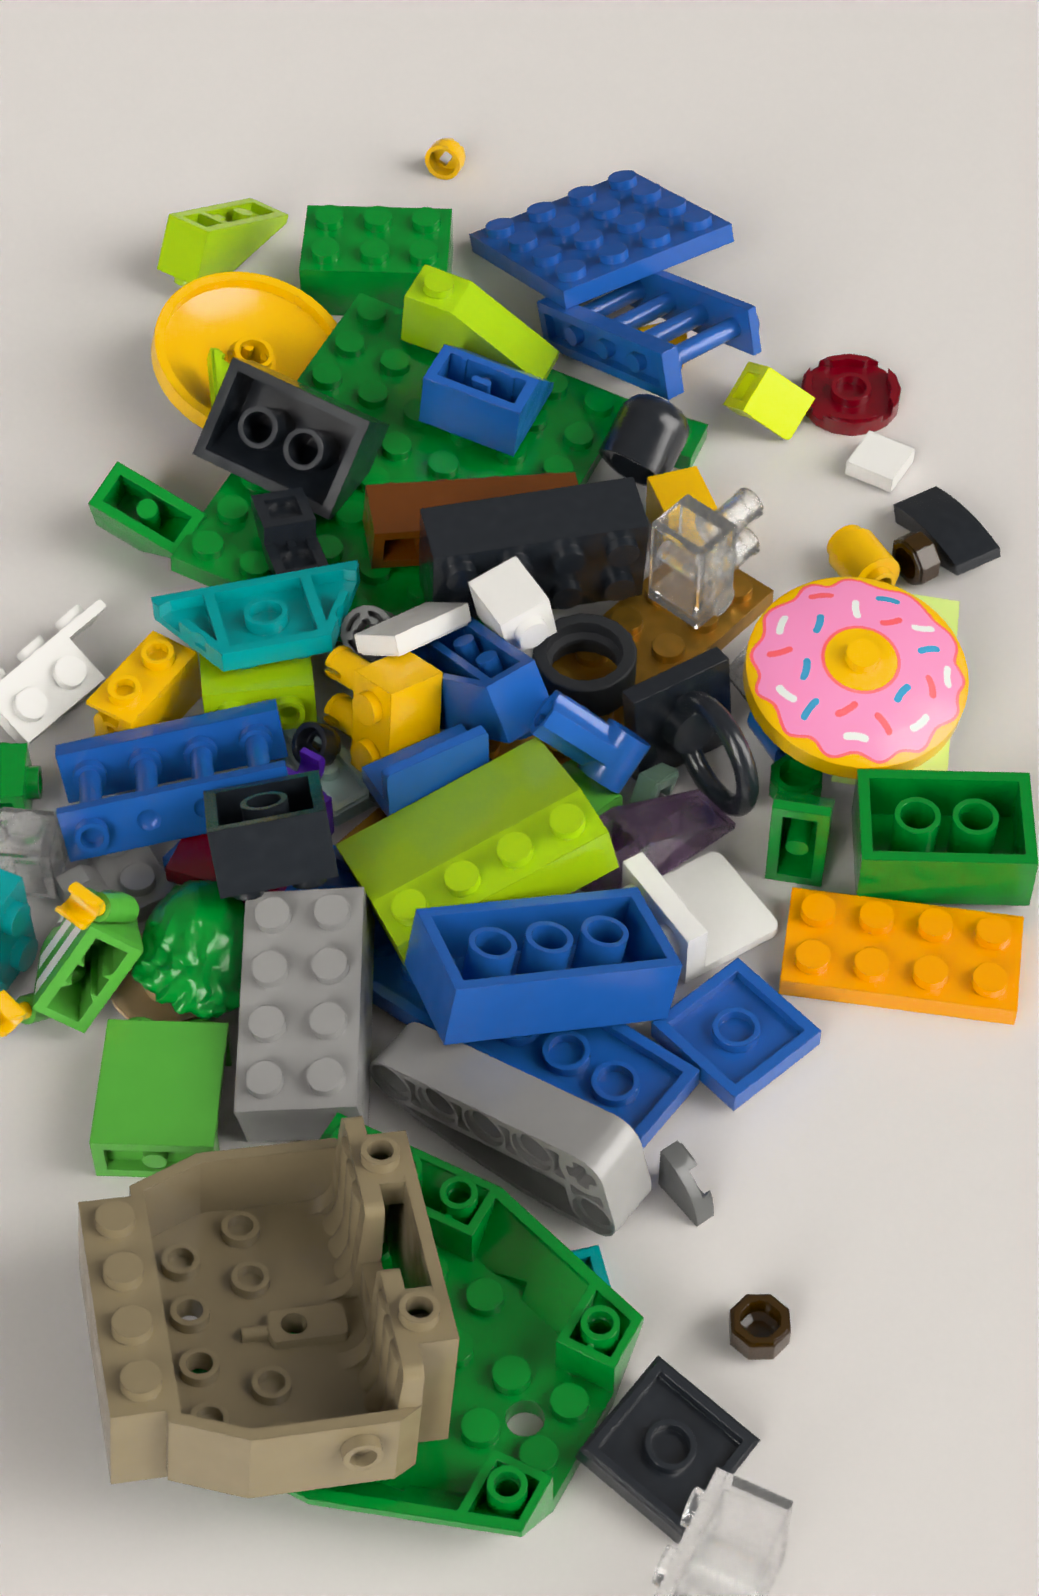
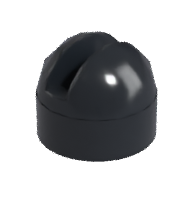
[291,722,341,766]

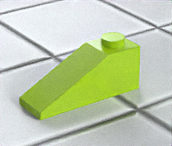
[157,198,288,287]
[401,264,559,379]

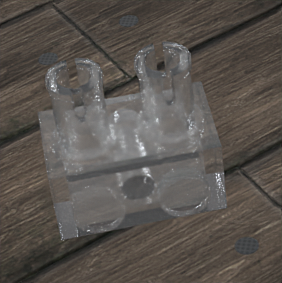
[648,488,764,630]

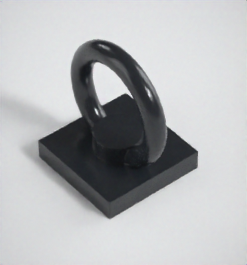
[622,647,759,817]

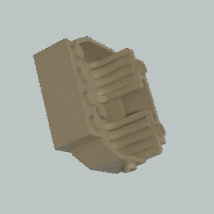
[78,1116,460,1499]

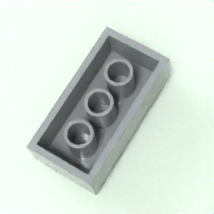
[234,887,375,1142]

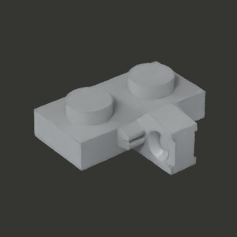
[55,846,174,924]

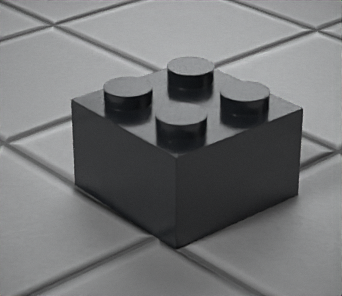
[203,770,339,901]

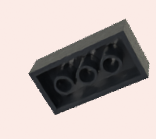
[419,477,649,621]

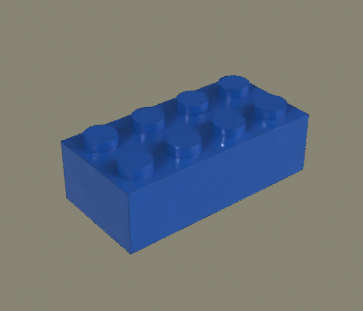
[404,887,683,1045]

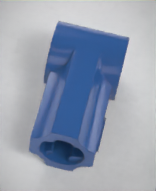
[529,690,651,794]

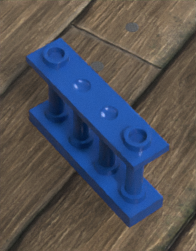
[537,270,762,400]
[55,698,289,862]

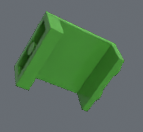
[89,1017,233,1177]

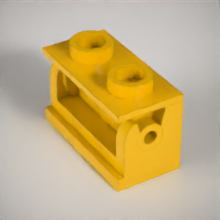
[86,631,202,737]

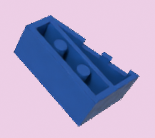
[381,617,549,744]

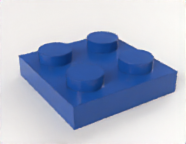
[651,958,821,1111]

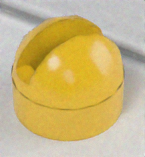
[425,138,466,180]

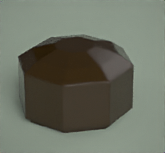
[892,531,940,585]
[729,1294,791,1360]

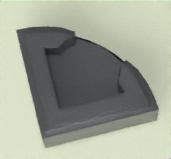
[658,1140,714,1227]

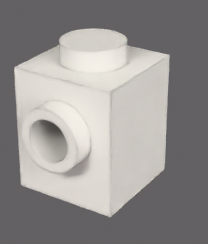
[468,556,557,651]

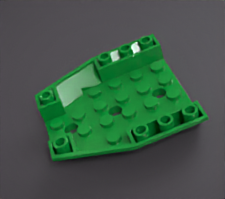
[191,1112,644,1537]

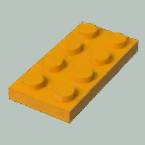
[778,887,1024,1025]

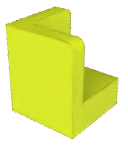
[723,361,815,440]

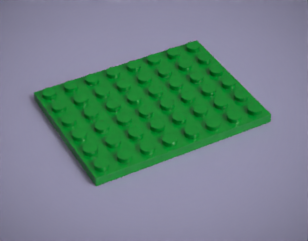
[171,293,628,642]

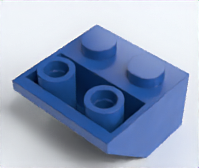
[419,344,554,457]

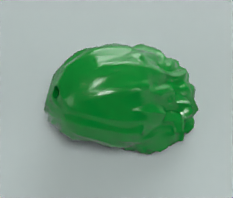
[131,880,245,1019]

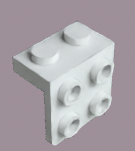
[620,852,778,983]

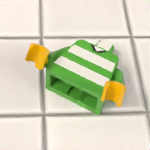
[0,881,143,1037]

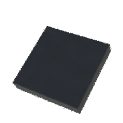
[575,1355,760,1544]

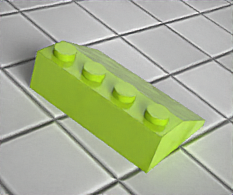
[336,737,619,975]

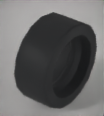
[532,613,637,717]

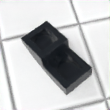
[893,486,1001,576]
[251,487,329,575]

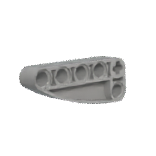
[369,1022,652,1237]

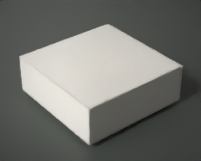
[845,430,915,493]

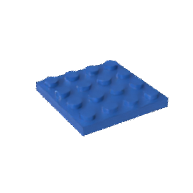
[469,170,734,309]

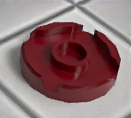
[801,354,901,436]

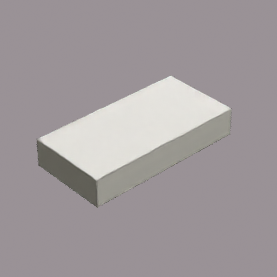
[354,602,471,657]

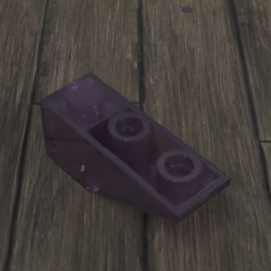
[580,789,736,892]

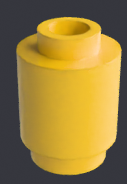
[827,525,900,586]

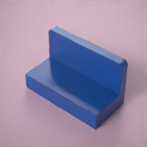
[362,723,489,817]

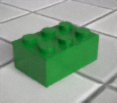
[299,205,453,315]
[851,769,1038,906]

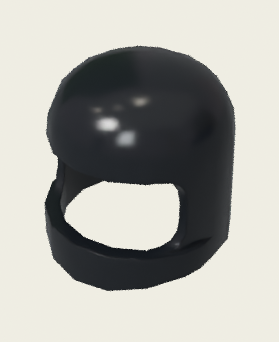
[598,394,689,486]

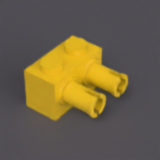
[323,645,443,772]

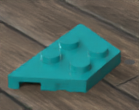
[151,560,360,672]

